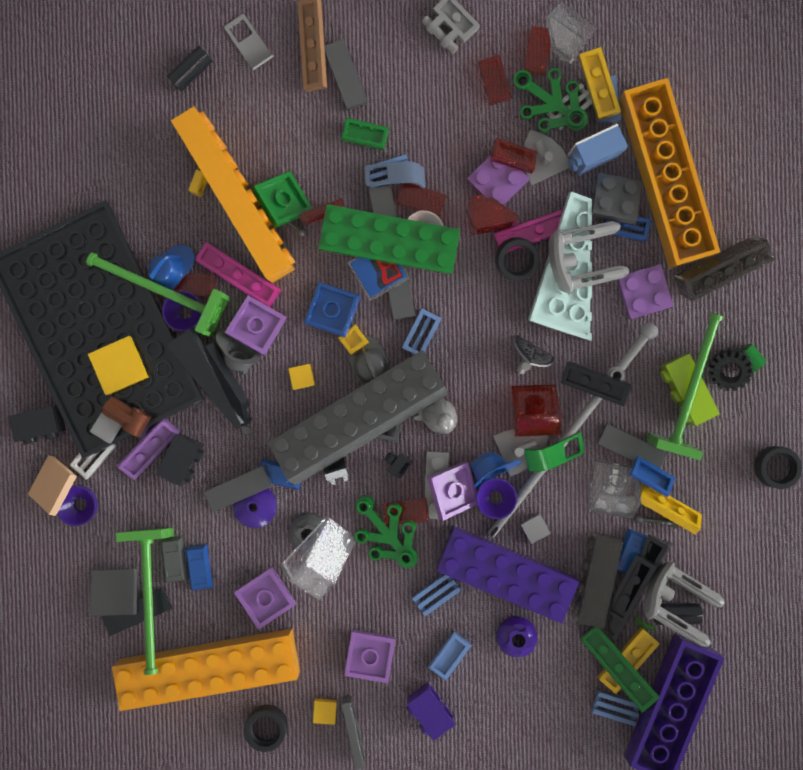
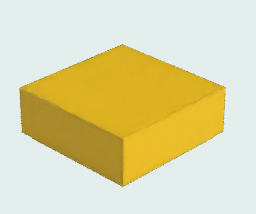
[188,169,207,198]
[338,324,369,356]
[288,364,315,390]
[313,698,337,725]

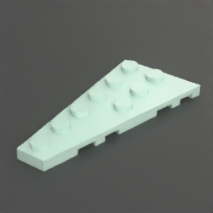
[528,192,592,341]

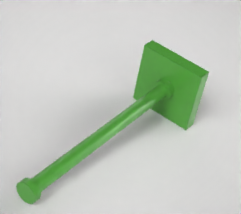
[86,252,231,337]
[646,313,723,461]
[116,528,174,675]

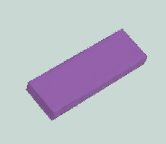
[117,419,180,480]

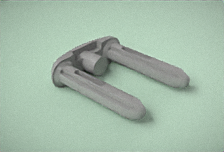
[549,221,629,294]
[644,562,725,647]

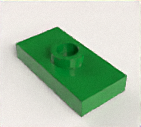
[341,117,389,151]

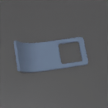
[365,161,425,189]

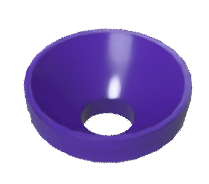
[162,291,202,332]
[476,478,517,519]
[57,485,98,526]
[497,616,537,657]

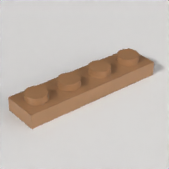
[297,0,327,92]

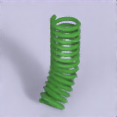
[634,616,656,630]

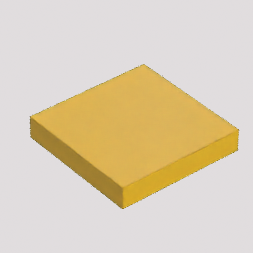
[88,336,149,395]

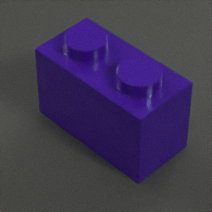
[406,682,455,741]

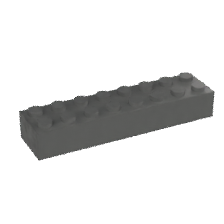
[268,350,449,486]

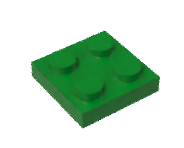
[252,171,313,228]

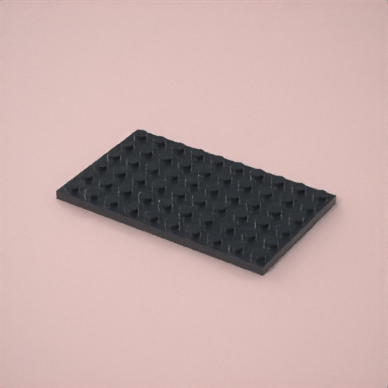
[0,200,205,459]

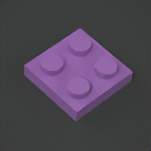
[467,148,530,211]
[617,264,673,320]
[225,295,287,356]
[427,461,477,521]
[234,567,296,630]
[344,630,396,683]

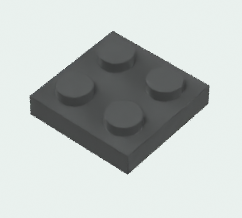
[592,172,642,225]

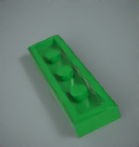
[580,625,660,713]

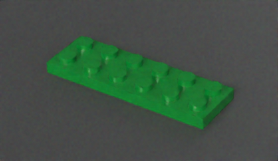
[318,204,461,275]

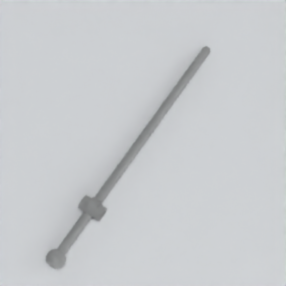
[488,322,658,538]

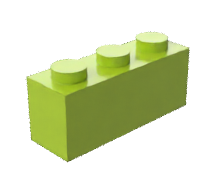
[660,353,720,426]

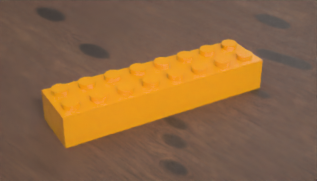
[619,78,720,269]
[171,106,295,283]
[112,628,300,711]

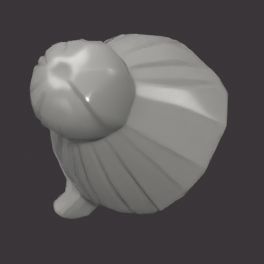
[413,398,458,435]

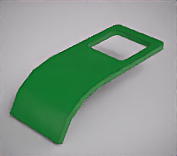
[525,432,585,472]

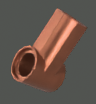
[102,397,151,437]

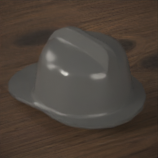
[216,328,261,375]
[347,336,390,385]

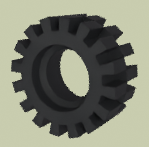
[709,348,752,391]

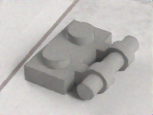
[422,0,480,54]

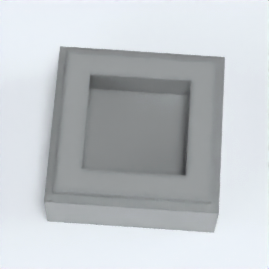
[90,412,122,443]
[520,513,551,544]

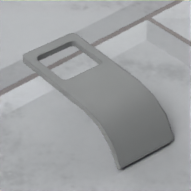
[224,14,274,70]

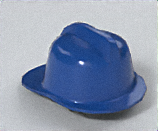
[148,245,195,290]
[470,452,522,488]

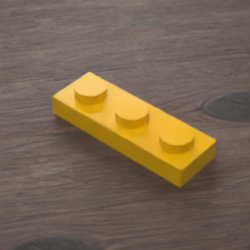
[578,47,621,121]
[637,483,702,534]
[597,627,660,694]

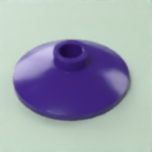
[233,488,277,528]

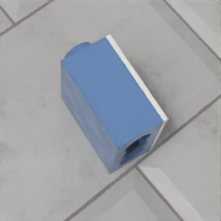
[568,124,628,176]

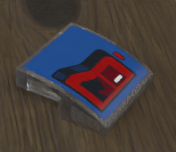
[347,257,411,301]

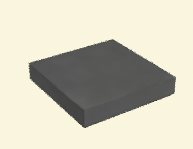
[90,569,137,616]

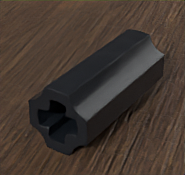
[166,45,213,92]
[654,603,703,625]

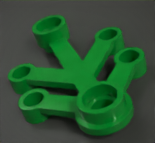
[513,68,588,133]
[355,495,418,568]

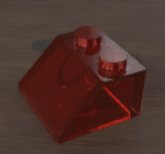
[466,195,519,236]
[511,384,562,437]

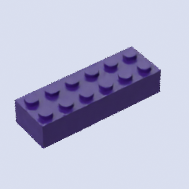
[436,525,579,624]
[624,633,725,770]

